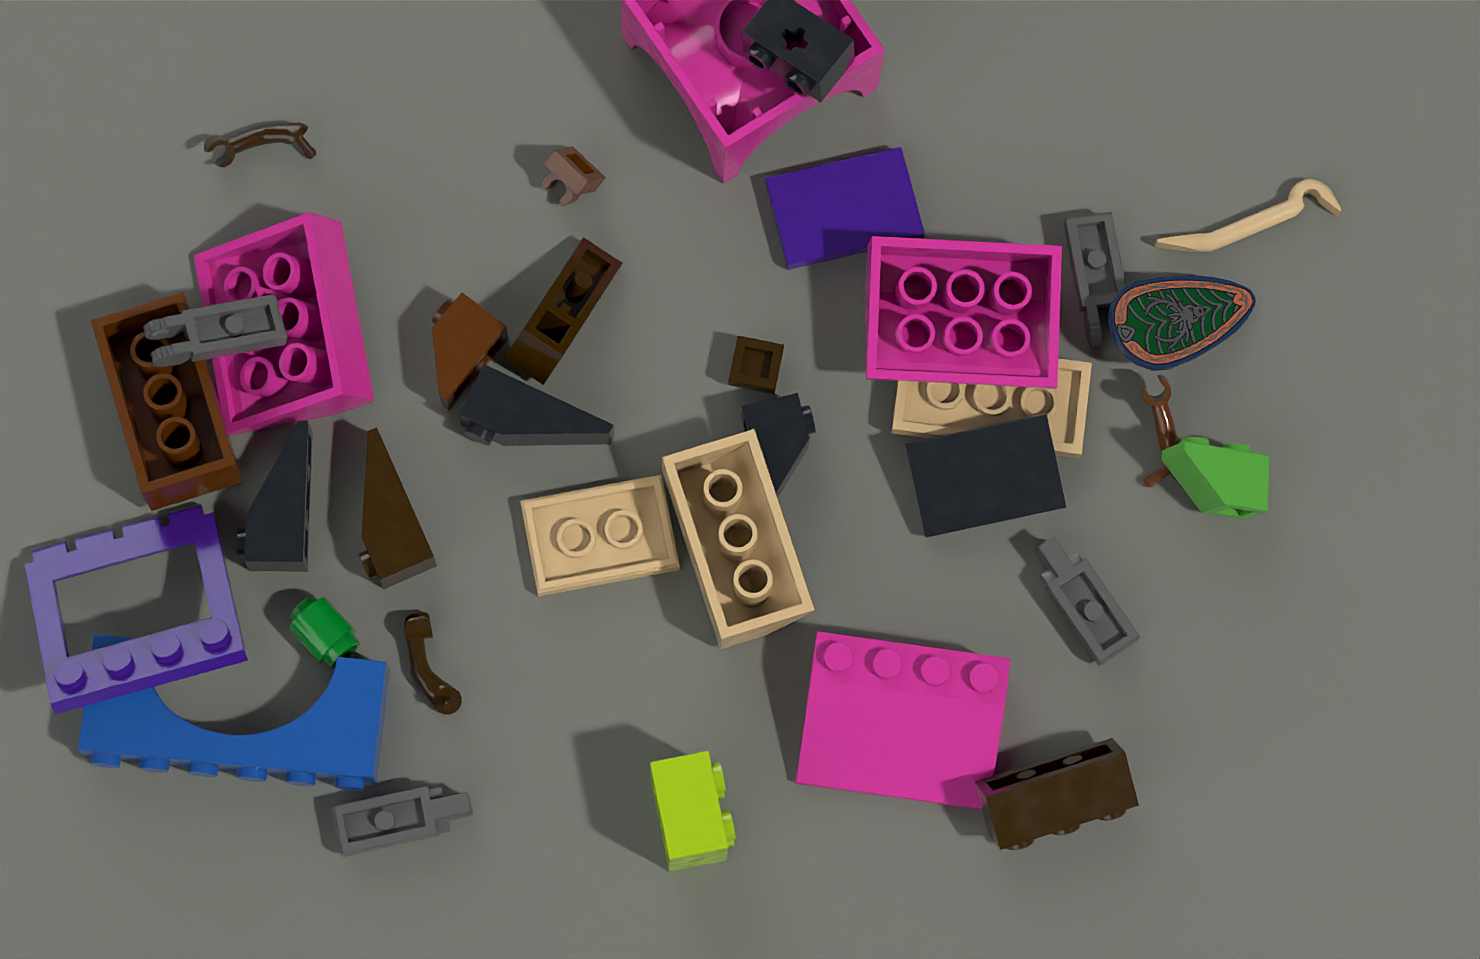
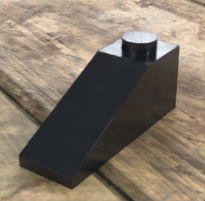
[459,364,614,446]
[237,420,313,572]

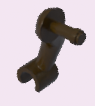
[204,122,317,167]
[404,612,462,715]

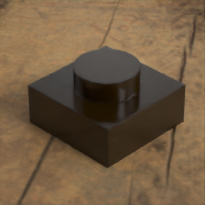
[728,336,784,394]

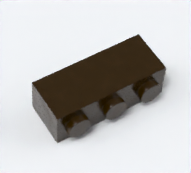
[975,738,1139,850]

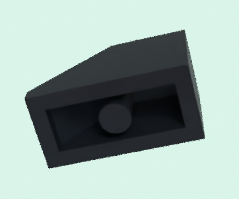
[741,393,816,498]

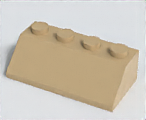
[662,429,815,649]

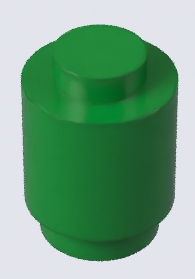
[289,597,360,669]

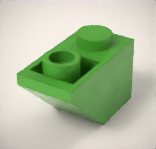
[1161,437,1270,520]

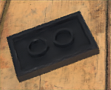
[905,413,1067,538]

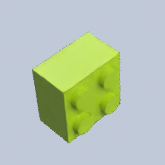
[650,751,736,872]

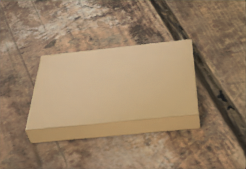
[520,475,680,597]

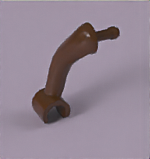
[1141,375,1178,488]

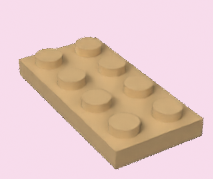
[891,358,1092,459]

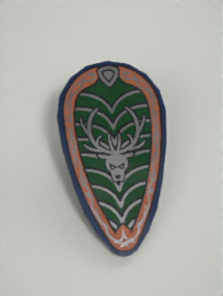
[1108,276,1256,371]

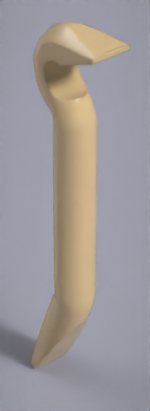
[1155,179,1342,252]

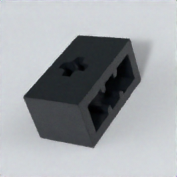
[742,0,855,103]

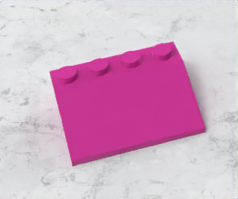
[194,212,374,436]
[865,236,1062,389]
[795,631,1011,810]

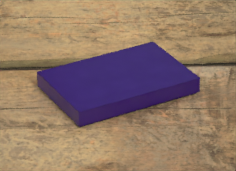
[765,147,925,270]

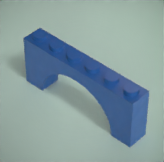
[78,634,390,791]

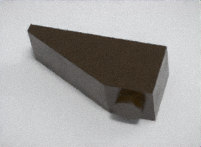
[504,237,623,385]
[358,427,437,589]

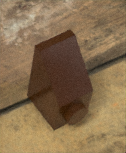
[432,292,508,410]

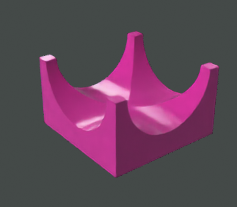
[621,0,885,184]

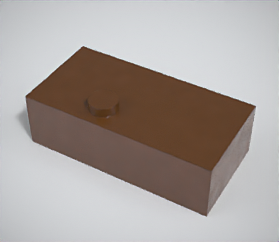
[91,292,244,511]

